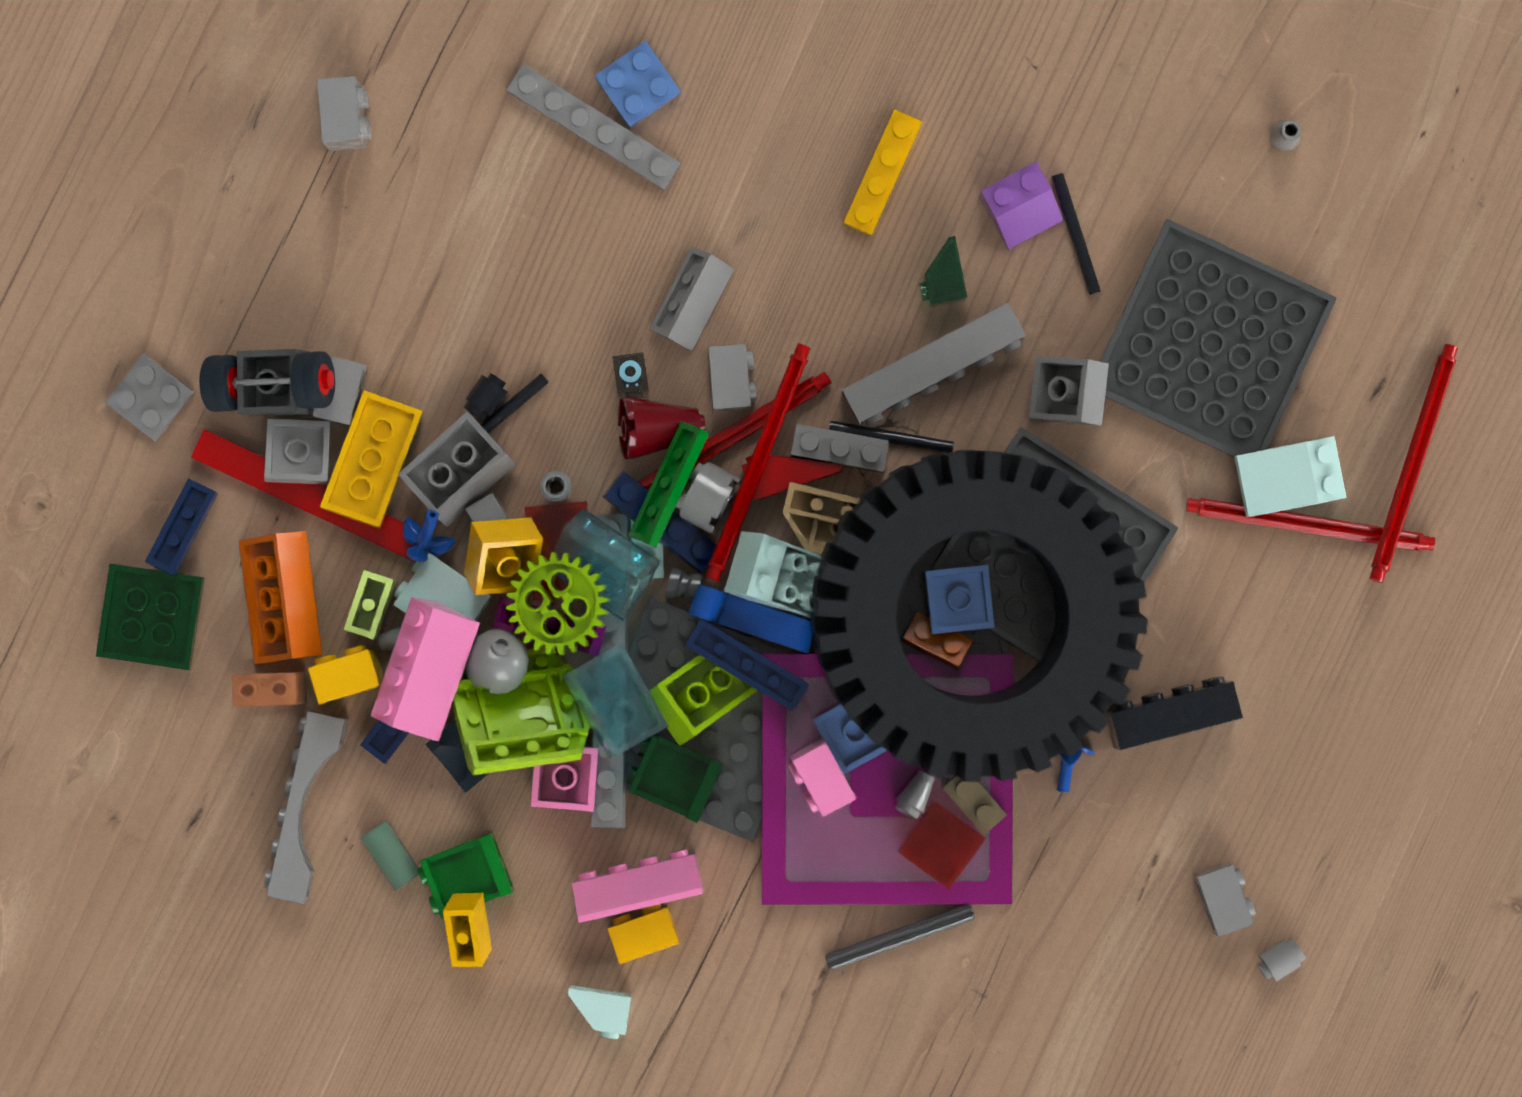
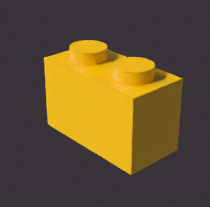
[443,893,492,967]
[607,904,680,964]

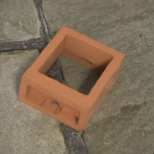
[232,672,307,707]

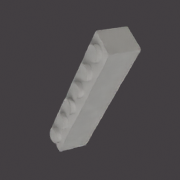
[841,302,1026,427]

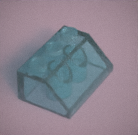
[554,508,660,621]

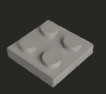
[105,353,195,441]
[264,419,330,485]

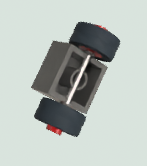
[199,349,335,416]

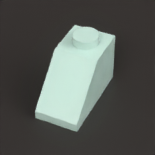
[568,985,632,1039]

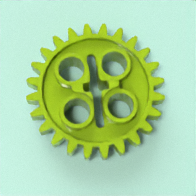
[506,552,610,655]

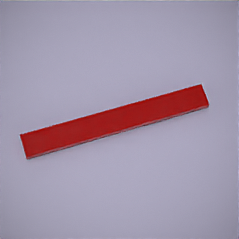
[191,429,416,563]

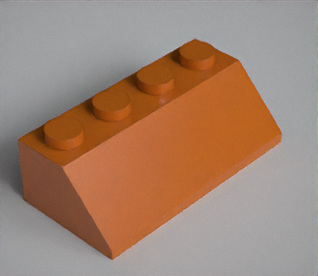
[239,531,322,664]

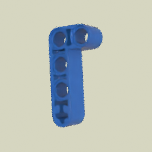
[688,584,815,653]

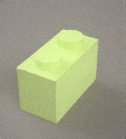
[343,570,398,640]

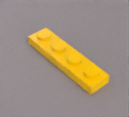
[843,109,922,236]

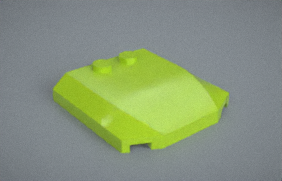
[452,647,590,775]

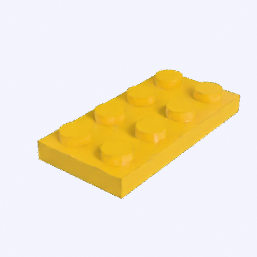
[320,390,423,529]

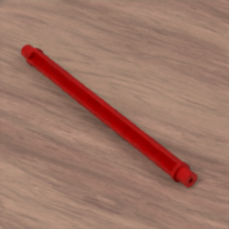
[705,343,811,582]
[1369,344,1458,583]
[615,372,832,511]
[1185,498,1435,551]

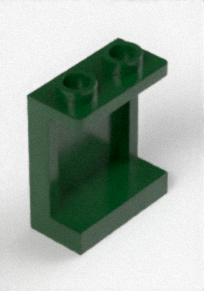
[625,734,723,823]

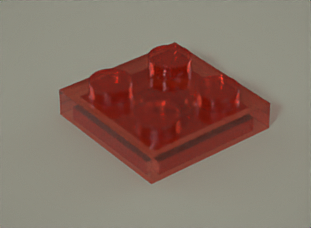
[897,800,986,889]

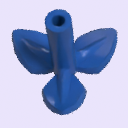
[403,510,455,562]
[1057,743,1095,792]

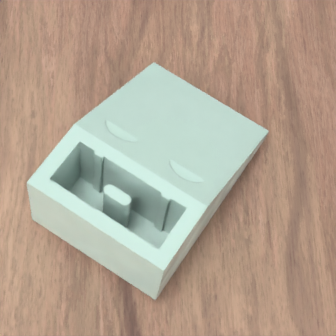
[724,531,823,619]

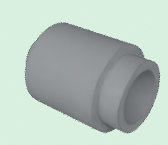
[1257,938,1306,982]

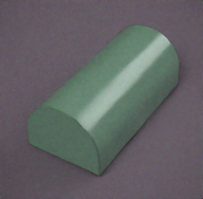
[360,821,419,890]

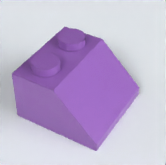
[979,161,1063,250]

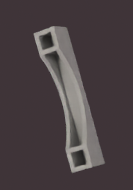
[264,711,348,904]

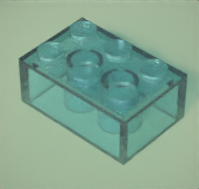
[562,643,668,759]

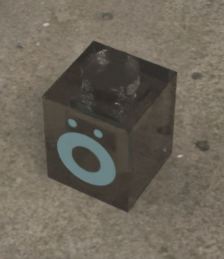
[612,352,650,399]

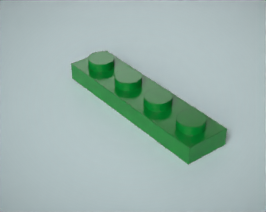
[628,422,709,548]

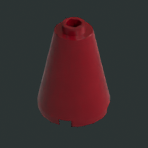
[618,397,705,459]

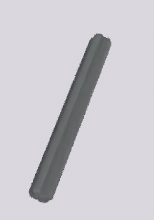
[825,904,975,970]

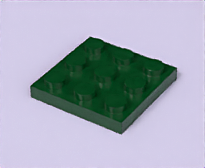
[96,564,205,670]

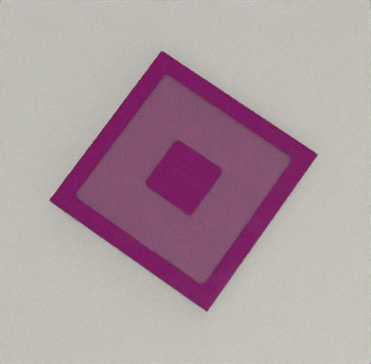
[762,653,1014,905]

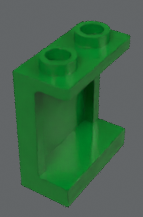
[417,832,515,919]

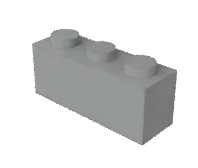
[791,424,889,473]

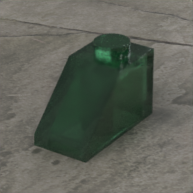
[919,236,967,308]

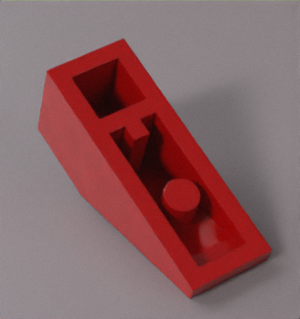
[741,455,843,502]

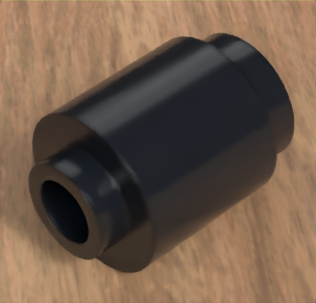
[464,373,508,421]

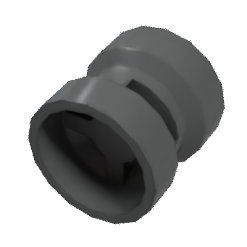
[665,567,703,604]

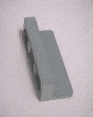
[649,246,734,351]

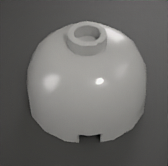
[465,629,529,694]

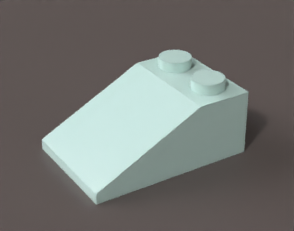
[1234,436,1347,518]

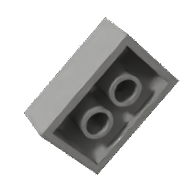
[398,411,516,527]

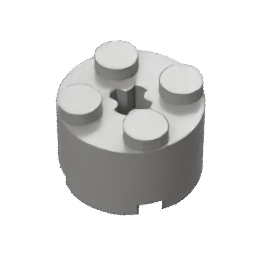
[676,462,743,535]

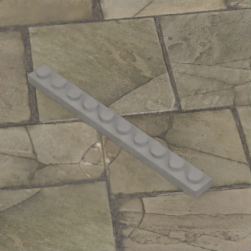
[592,514,630,828]

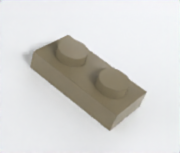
[942,776,1007,835]

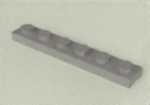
[507,64,681,191]

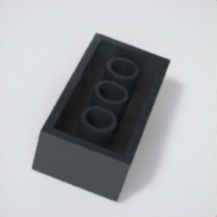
[1105,676,1243,750]

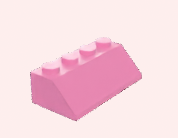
[370,597,480,741]
[572,849,704,923]

